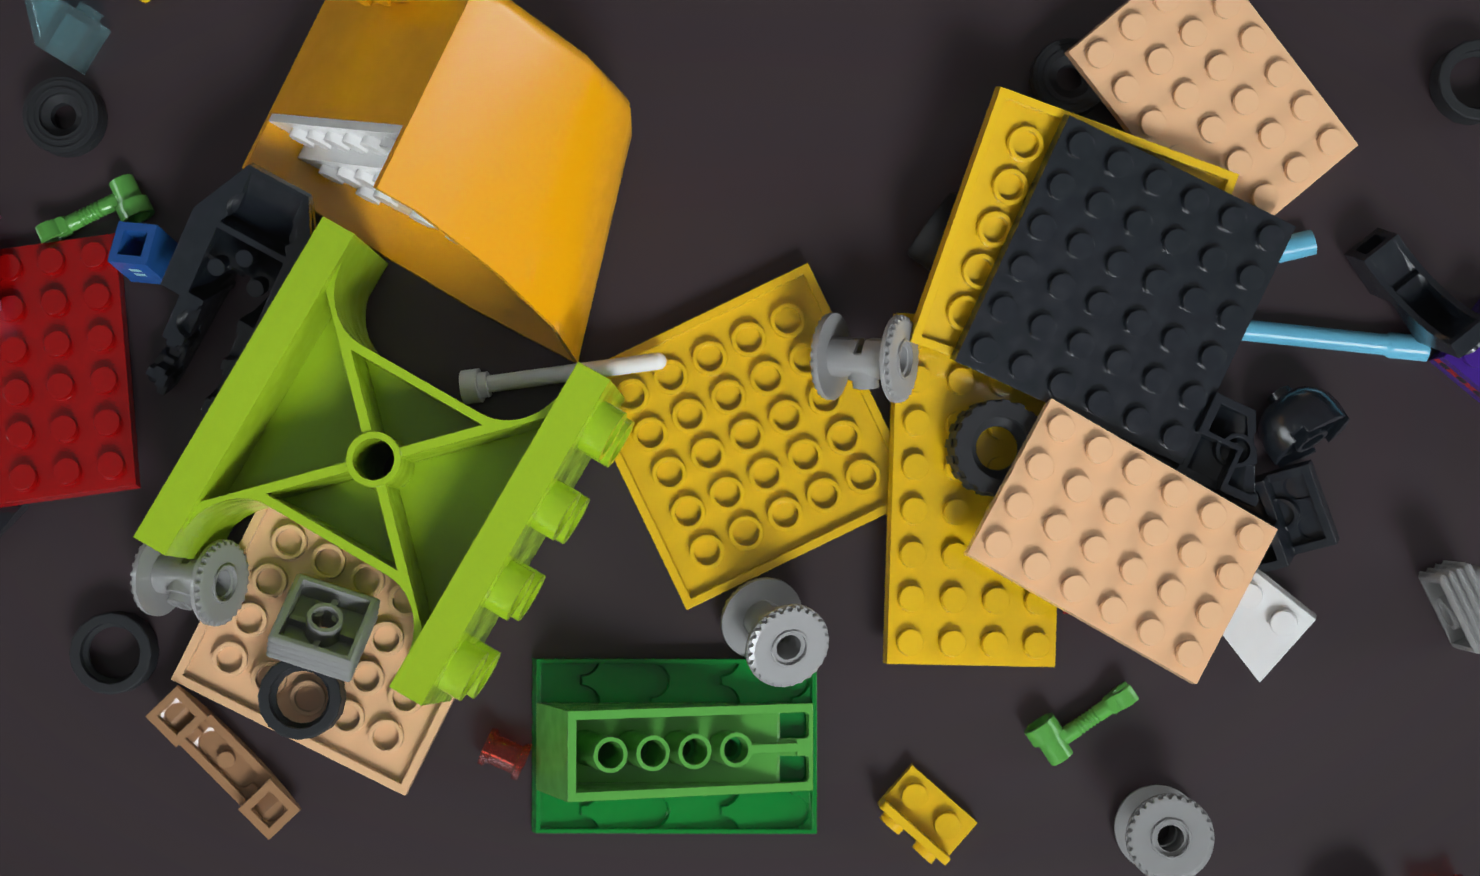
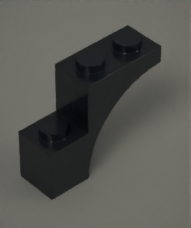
[1344,228,1480,359]

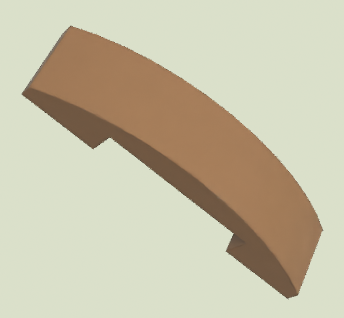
[145,685,301,840]

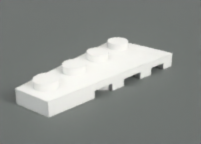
[1223,568,1317,682]

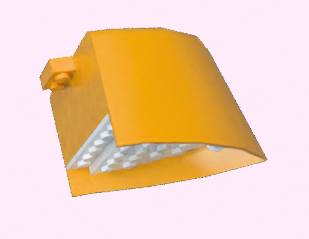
[242,0,632,363]

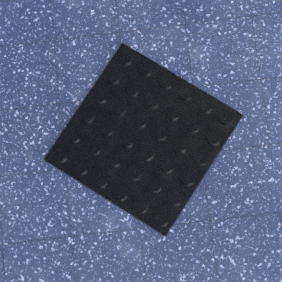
[950,114,1296,465]

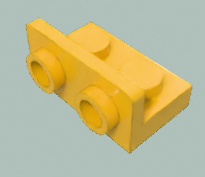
[877,764,977,866]

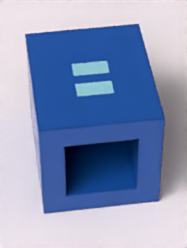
[107,221,178,285]

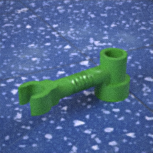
[35,174,155,243]
[1024,681,1139,766]

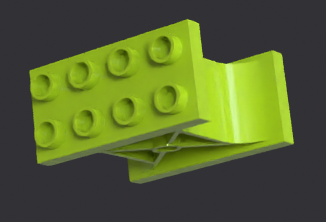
[133,216,634,706]

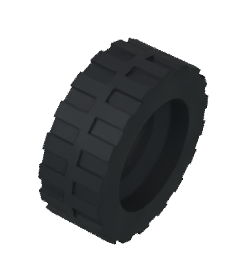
[945,399,1037,497]

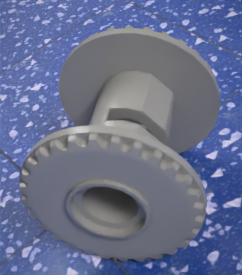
[810,313,919,403]
[130,539,249,626]
[721,577,829,687]
[1114,785,1215,876]

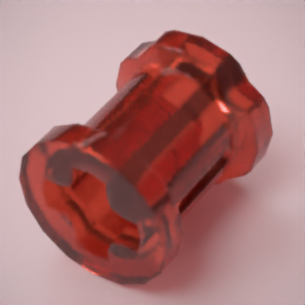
[477,728,533,781]

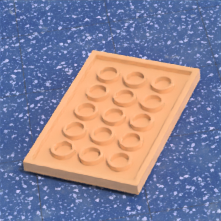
[1064,0,1358,215]
[964,398,1278,684]

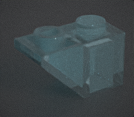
[25,0,111,75]

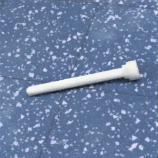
[459,352,667,405]

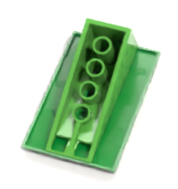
[532,658,817,834]

